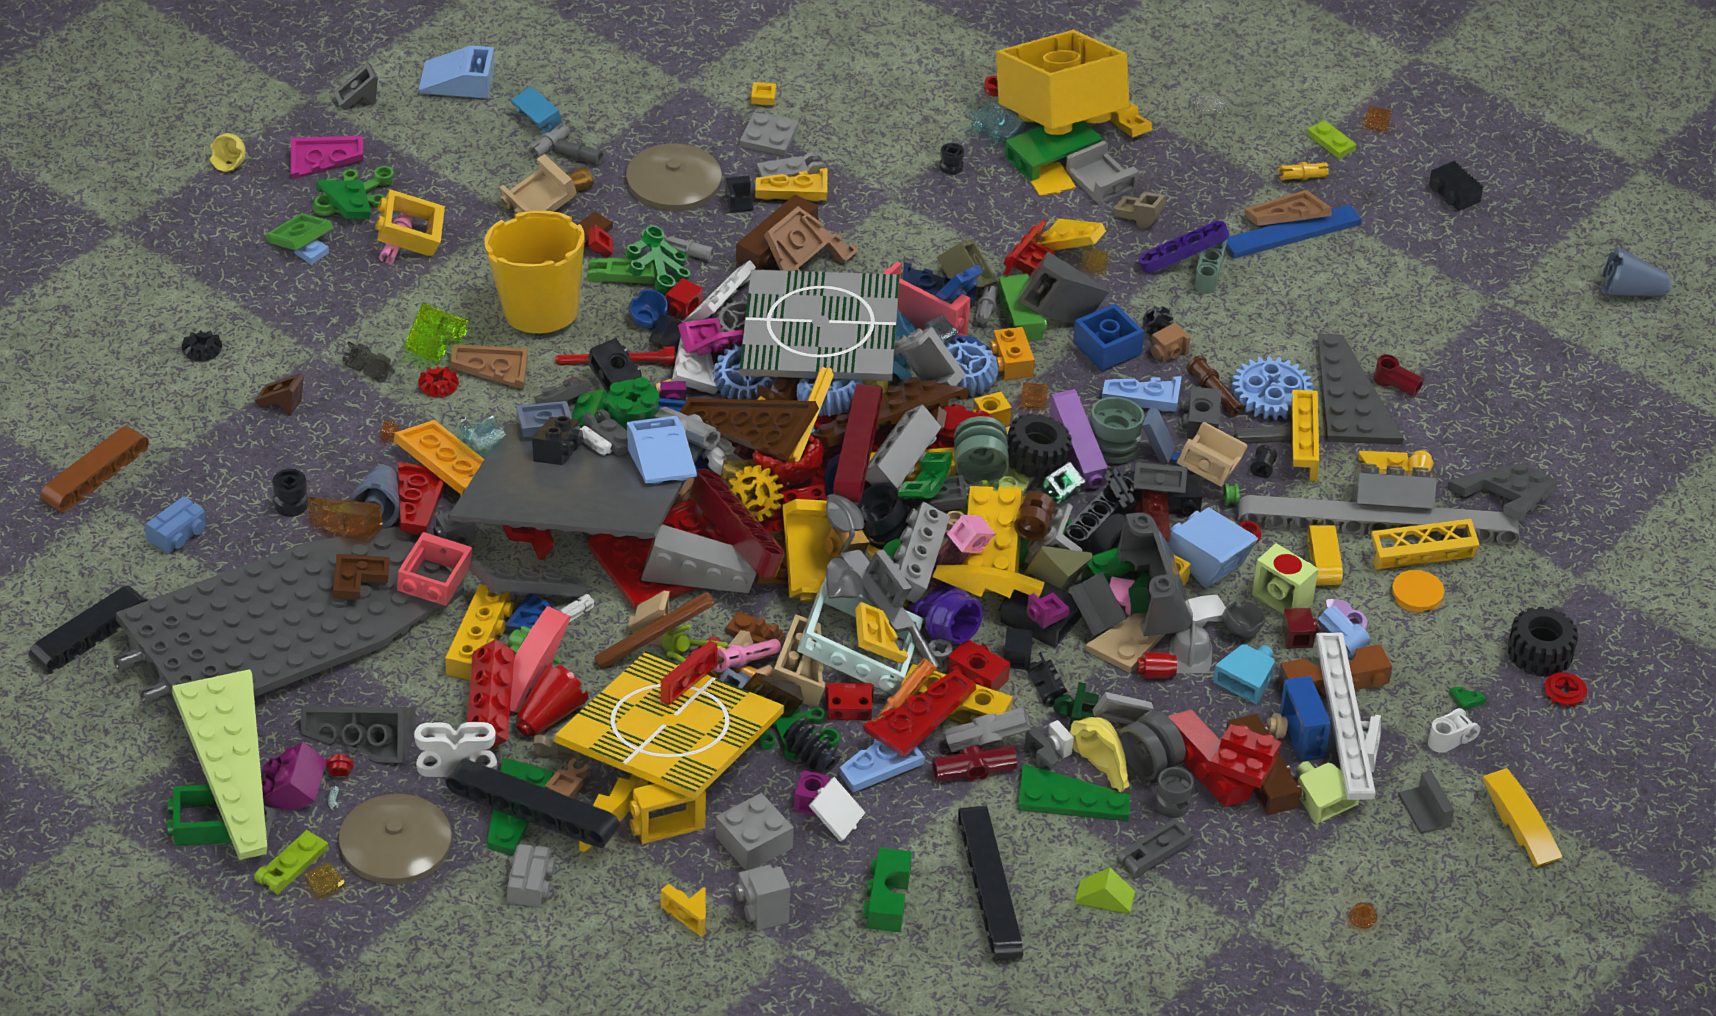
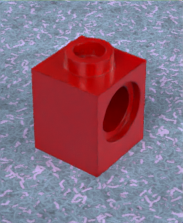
[666,278,703,320]

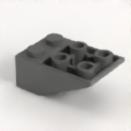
[1017,252,1110,324]

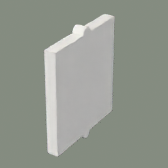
[809,777,865,842]

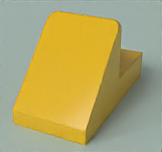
[661,884,706,937]

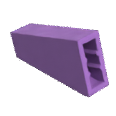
[1049,389,1108,490]

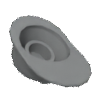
[1169,621,1212,673]

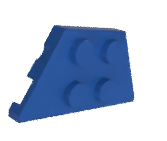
[935,265,983,304]

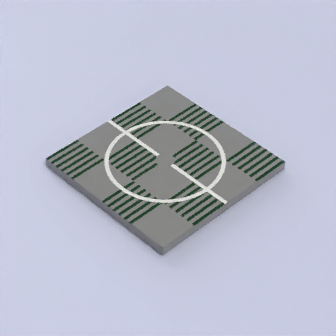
[740,270,900,381]

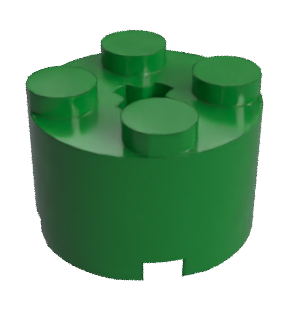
[608,377,659,430]

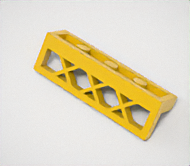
[1292,390,1319,481]
[1371,519,1479,570]

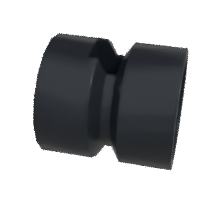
[272,469,308,517]

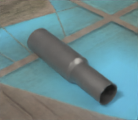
[908,624,940,668]

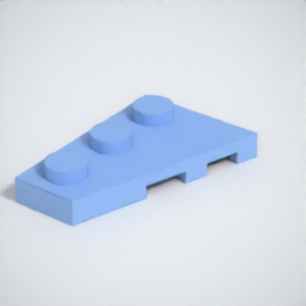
[1102,376,1182,412]
[839,739,925,793]

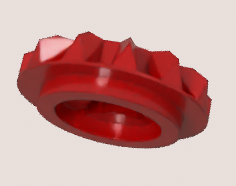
[418,365,459,397]
[1544,672,1587,708]

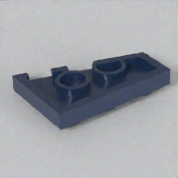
[903,262,976,306]

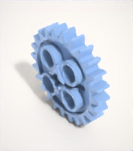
[1231,356,1313,420]

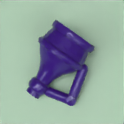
[906,581,983,644]

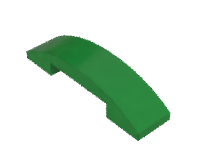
[898,452,953,498]

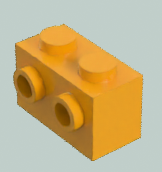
[989,327,1035,380]

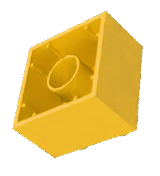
[996,30,1129,135]

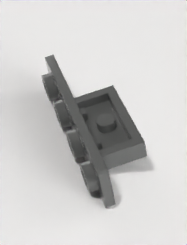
[839,550,915,633]

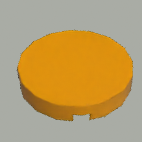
[1391,570,1445,613]

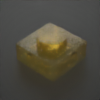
[305,862,344,899]

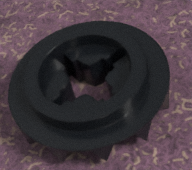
[181,330,222,361]

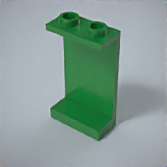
[1004,120,1102,181]

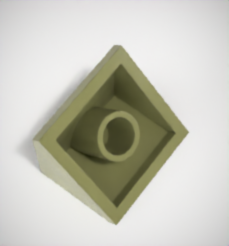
[1025,546,1092,591]

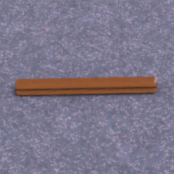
[595,592,715,669]

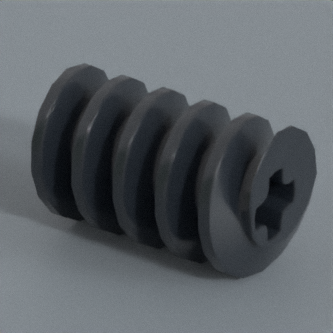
[783,716,841,775]

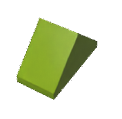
[1075,867,1135,914]

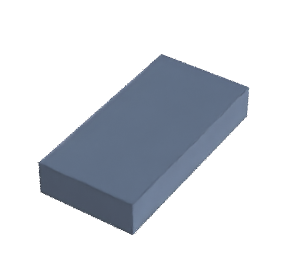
[1142,408,1176,463]

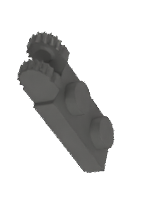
[582,409,629,457]

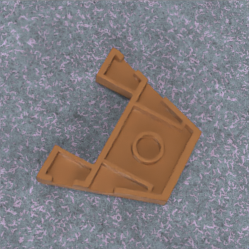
[764,206,859,271]

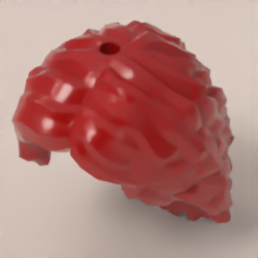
[752,435,824,487]

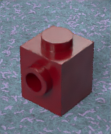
[1282,608,1318,649]

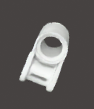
[1428,708,1481,753]

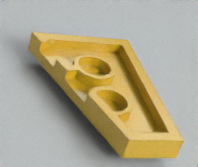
[755,168,827,202]
[1037,219,1106,251]

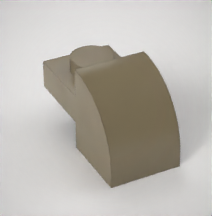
[1114,191,1166,229]

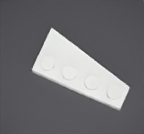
[683,260,756,322]

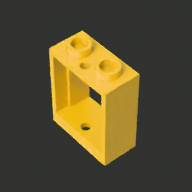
[375,189,445,256]
[630,784,706,844]

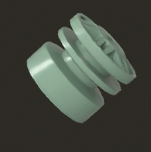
[1089,397,1144,463]
[954,416,1009,484]

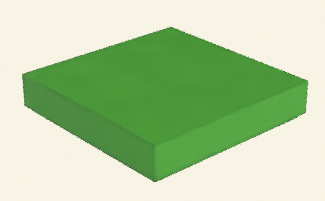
[265,213,333,250]

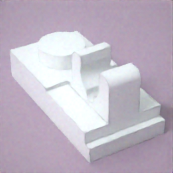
[1361,715,1381,773]

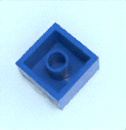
[1073,303,1144,371]

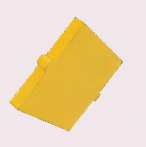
[1030,161,1076,197]

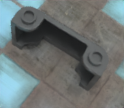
[1117,513,1193,637]

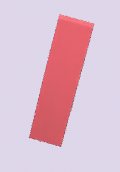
[510,606,571,713]

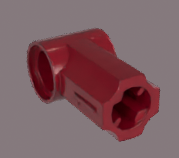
[1373,354,1424,397]

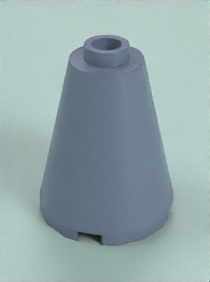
[1601,247,1672,297]
[348,465,400,530]

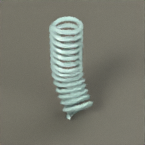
[327,786,339,810]

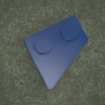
[505,593,557,633]

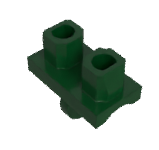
[1053,682,1099,732]

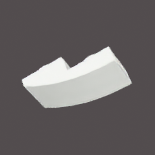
[1188,595,1226,628]

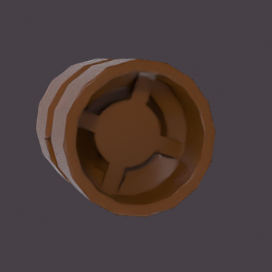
[1014,491,1055,541]

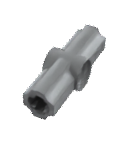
[654,407,720,450]
[946,707,1031,753]

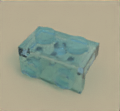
[969,99,1026,144]
[459,415,506,450]

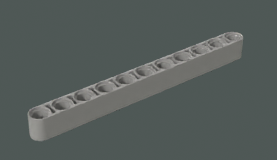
[1238,495,1520,546]

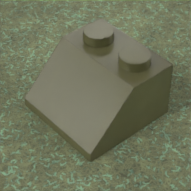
[937,239,997,287]

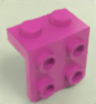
[678,318,744,356]

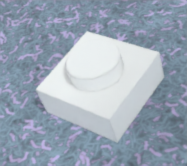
[1047,720,1074,758]

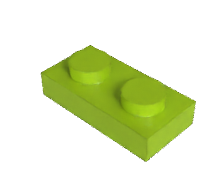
[1307,120,1357,159]

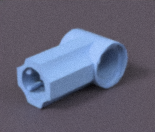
[1317,605,1371,659]

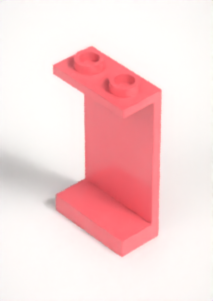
[883,261,970,344]

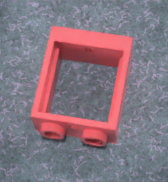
[397,532,472,606]

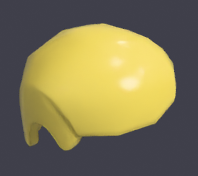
[210,133,246,172]

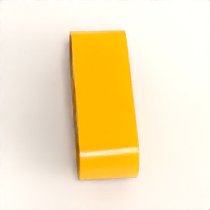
[1307,525,1343,586]

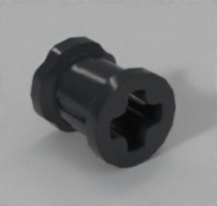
[1250,445,1278,478]

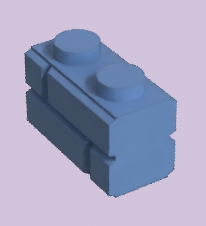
[145,496,206,554]

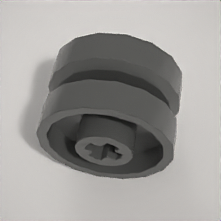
[1117,710,1186,781]

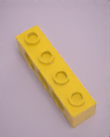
[900,664,1013,724]

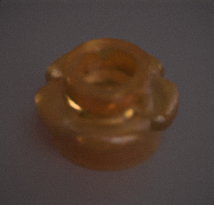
[381,419,399,443]
[1350,902,1377,928]

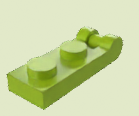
[254,830,328,895]

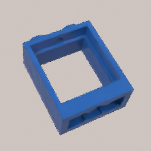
[1280,676,1331,762]

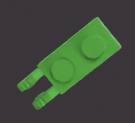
[586,258,656,284]

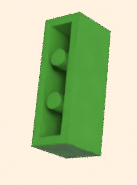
[998,274,1047,341]

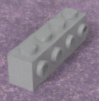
[866,404,941,490]
[894,502,950,604]

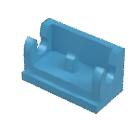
[511,86,562,134]

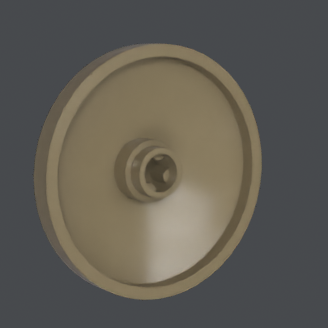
[626,143,722,211]
[339,794,452,885]

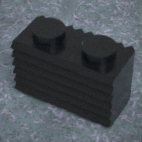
[1429,160,1483,211]

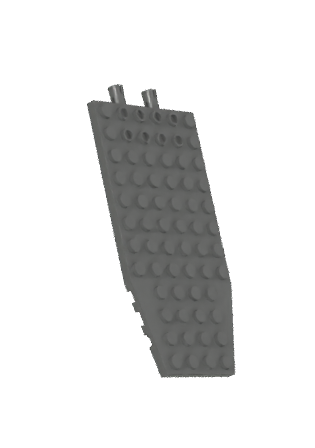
[113,526,464,719]

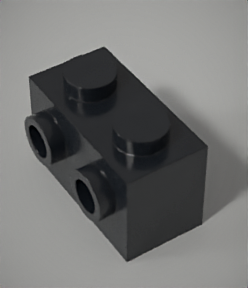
[532,416,583,465]

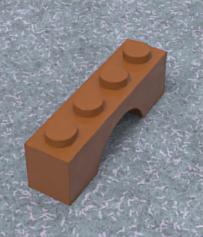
[1278,644,1392,697]

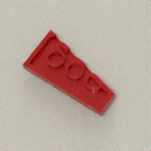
[863,670,977,758]

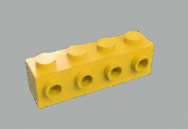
[445,584,514,680]

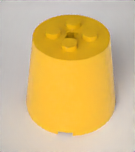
[484,210,585,333]

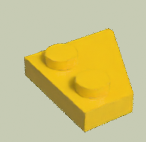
[855,602,908,664]

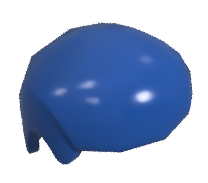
[628,289,667,329]

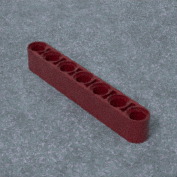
[833,384,883,503]
[689,469,785,578]

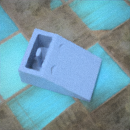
[418,46,494,99]
[627,416,697,484]

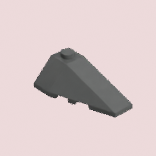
[301,706,415,763]

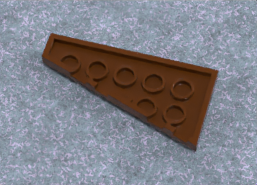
[679,398,819,461]

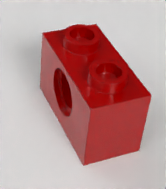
[947,640,1010,691]

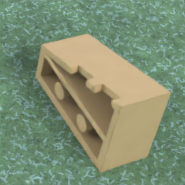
[769,614,825,707]

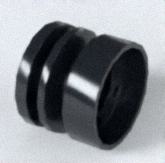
[853,483,911,550]

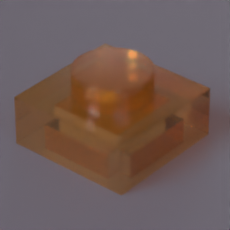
[1364,106,1392,132]
[1021,382,1048,409]

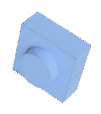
[294,239,329,265]

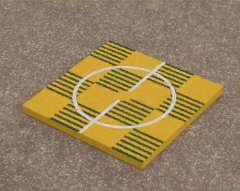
[555,651,784,800]

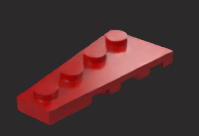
[398,462,446,535]

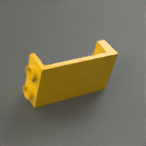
[783,499,832,602]

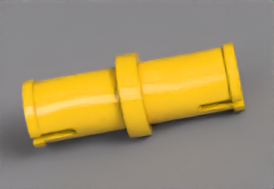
[1279,162,1329,181]

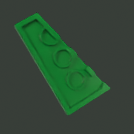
[1018,764,1131,821]

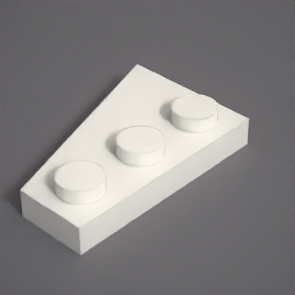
[672,337,718,394]

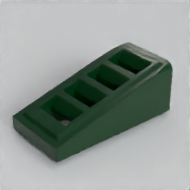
[1128,571,1152,613]

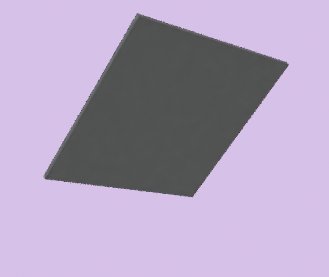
[449,424,703,539]

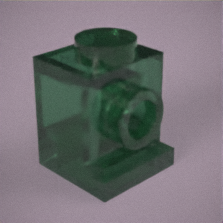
[1043,462,1085,505]

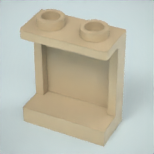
[499,154,577,214]
[1177,422,1247,487]

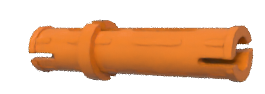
[873,657,937,722]

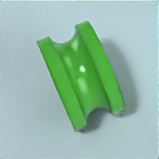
[1223,483,1239,506]

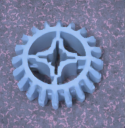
[946,340,998,398]
[713,343,777,400]
[796,378,864,417]

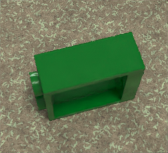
[168,785,232,846]

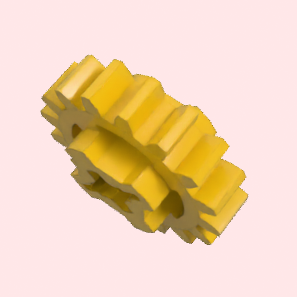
[729,465,784,522]

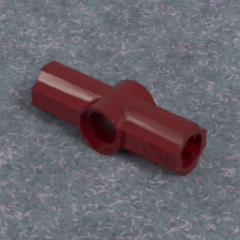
[932,745,1017,782]

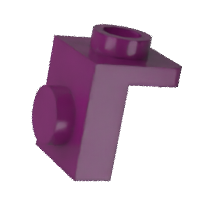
[1027,593,1069,629]

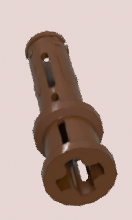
[1186,355,1244,417]

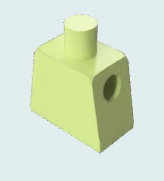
[1296,761,1359,824]

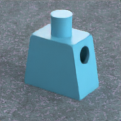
[1213,645,1275,705]

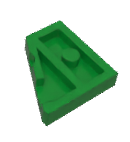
[316,180,371,219]

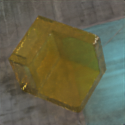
[1081,245,1111,275]

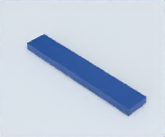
[1226,205,1362,259]

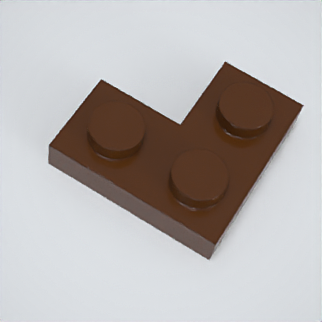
[333,554,390,600]

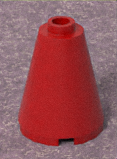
[515,662,589,737]

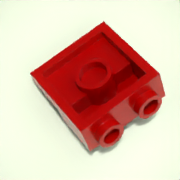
[1209,724,1282,788]

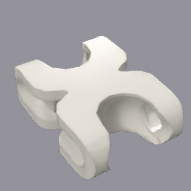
[414,722,497,777]

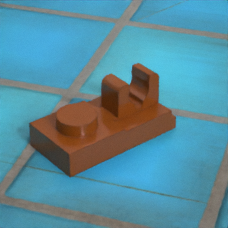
[725,611,785,643]

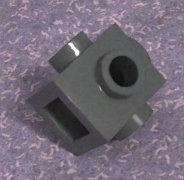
[433,511,476,545]

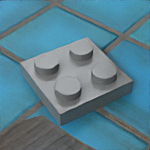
[740,112,799,156]

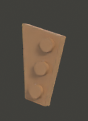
[1245,190,1332,226]
[451,344,528,390]

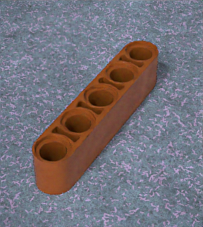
[40,426,149,513]

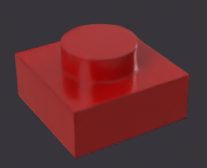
[589,224,613,257]

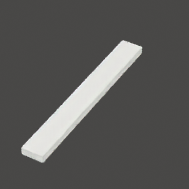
[1315,633,1375,800]

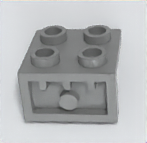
[1025,503,1082,565]

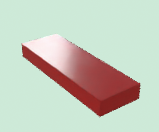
[661,641,718,705]

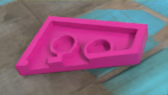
[291,136,363,179]

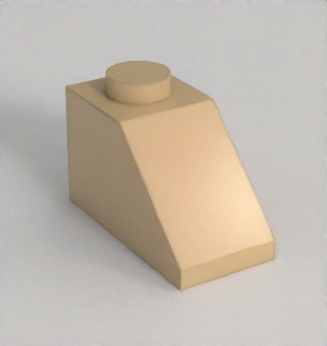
[628,591,669,646]

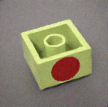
[1252,543,1318,614]

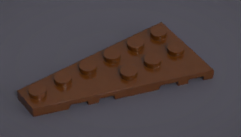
[810,377,968,447]

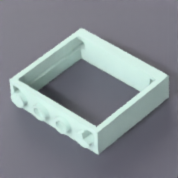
[797,577,924,695]

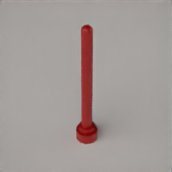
[555,346,675,366]

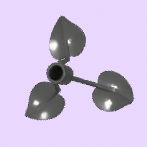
[825,494,897,599]

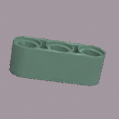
[1195,240,1227,294]

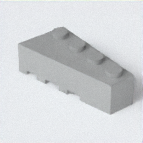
[641,525,756,593]

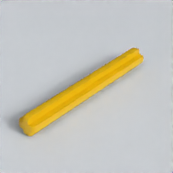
[786,367,834,463]

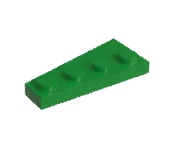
[487,757,554,856]

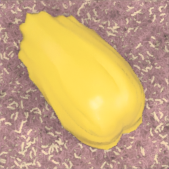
[1069,717,1129,792]

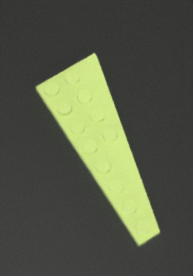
[172,669,267,860]

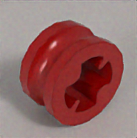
[984,76,998,96]

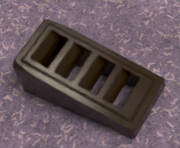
[742,672,804,717]

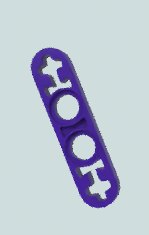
[1138,221,1229,273]

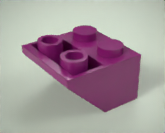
[261,742,327,811]

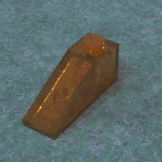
[308,497,383,540]

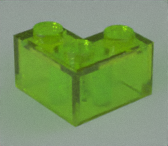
[403,302,469,362]

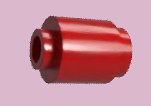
[1137,652,1177,679]

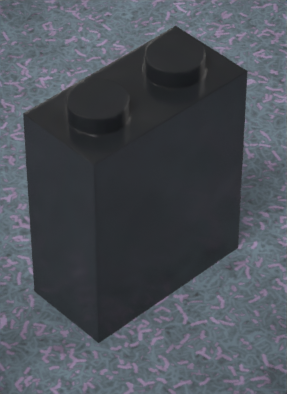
[999,574,1082,648]

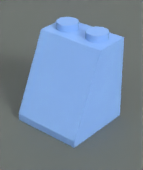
[1166,507,1258,589]

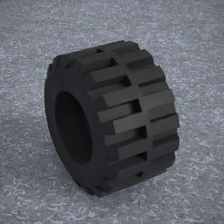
[1007,413,1072,479]
[1507,607,1578,677]

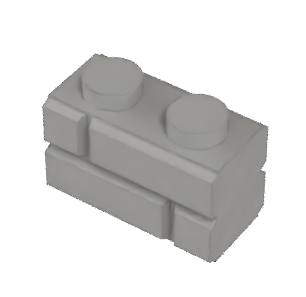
[507,844,555,907]

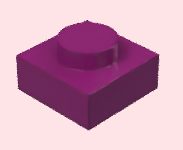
[660,381,686,401]

